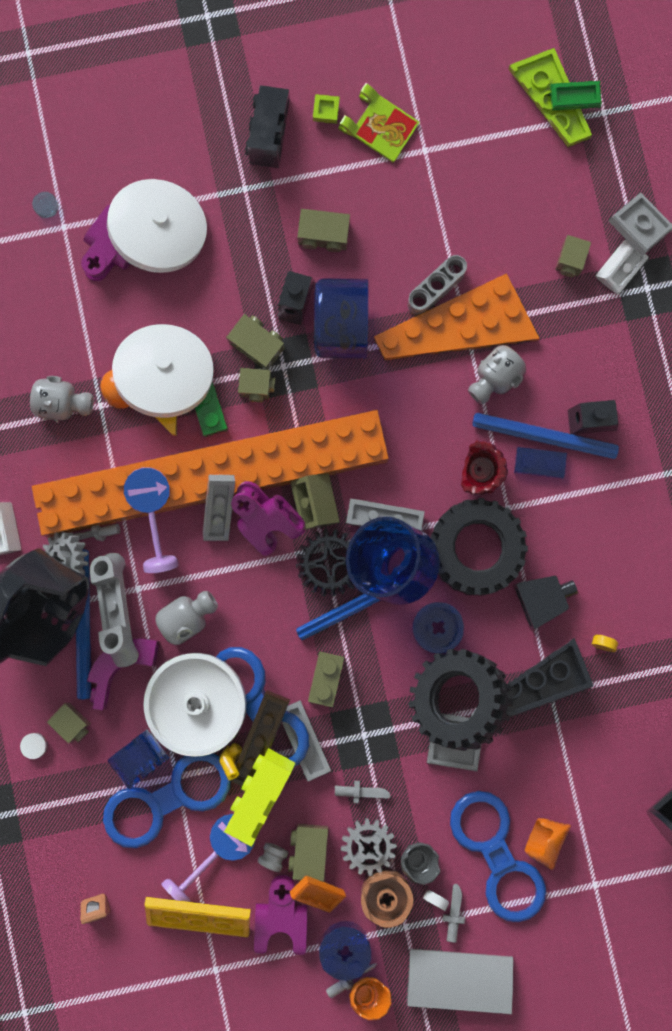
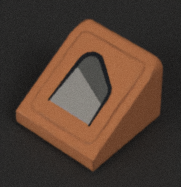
[80,894,111,924]

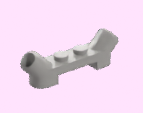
[90,553,139,668]

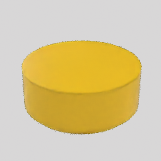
[591,635,618,652]

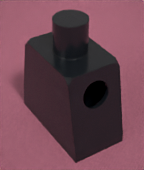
[278,271,314,326]
[567,400,618,434]
[513,575,578,629]

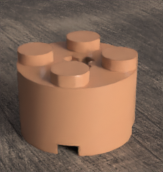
[361,869,413,928]

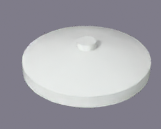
[107,179,207,273]
[113,324,213,418]
[144,653,247,757]

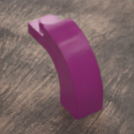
[87,639,160,710]

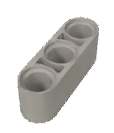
[407,255,467,316]

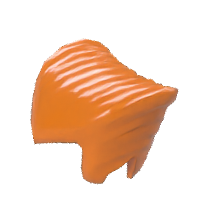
[525,818,571,870]

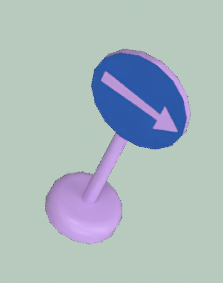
[124,467,179,573]
[161,814,255,902]

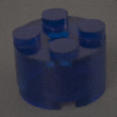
[411,602,464,653]
[107,729,170,790]
[319,921,371,980]

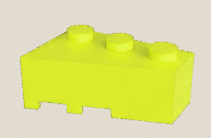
[224,748,295,847]

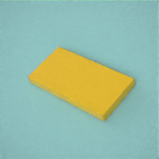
[145,897,251,937]

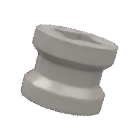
[257,842,289,872]

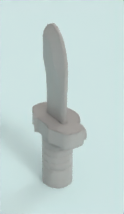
[73,524,121,541]
[335,781,390,803]
[443,884,465,942]
[326,963,377,999]

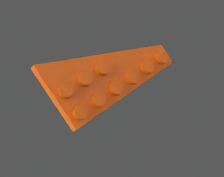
[374,273,540,360]

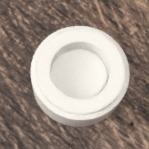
[20,733,47,759]
[423,890,449,911]

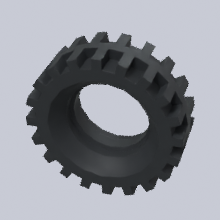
[429,498,528,596]
[409,649,513,751]

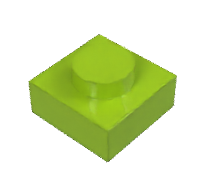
[313,94,340,124]

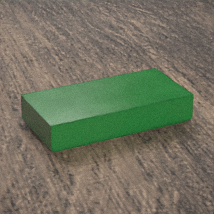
[550,81,602,111]

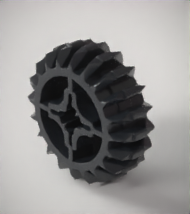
[296,529,364,597]

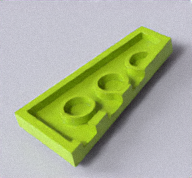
[508,48,592,147]

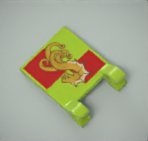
[338,84,420,163]

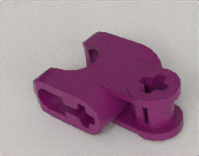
[81,205,131,281]
[231,481,305,556]
[254,874,308,955]

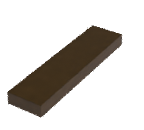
[231,690,290,786]

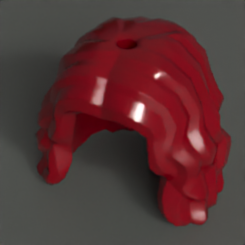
[461,440,508,495]

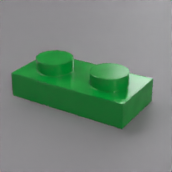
[195,382,228,437]

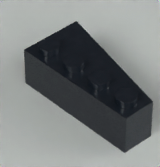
[503,638,594,721]

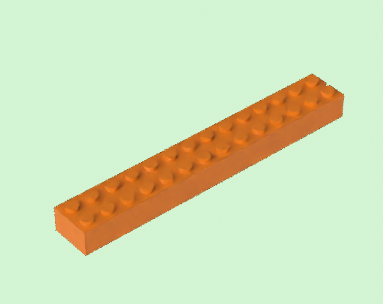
[32,410,388,538]

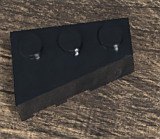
[245,85,290,168]

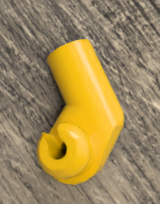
[219,743,242,780]

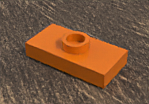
[290,876,346,913]

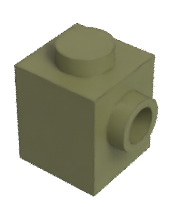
[238,368,275,402]

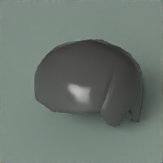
[401,842,441,885]

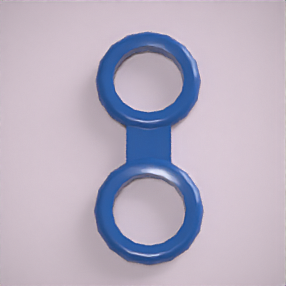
[216,647,309,767]
[103,753,231,849]
[450,791,546,922]

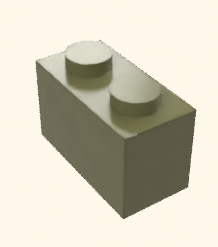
[297,209,350,252]
[226,314,285,370]
[291,474,340,530]
[308,651,344,707]
[288,824,328,882]

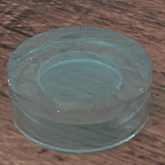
[32,192,58,218]

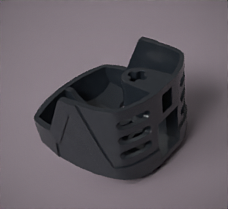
[0,548,89,666]

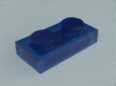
[514,447,567,479]

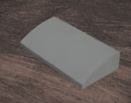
[406,949,513,1014]

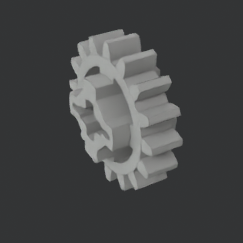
[43,532,88,575]
[341,818,397,876]

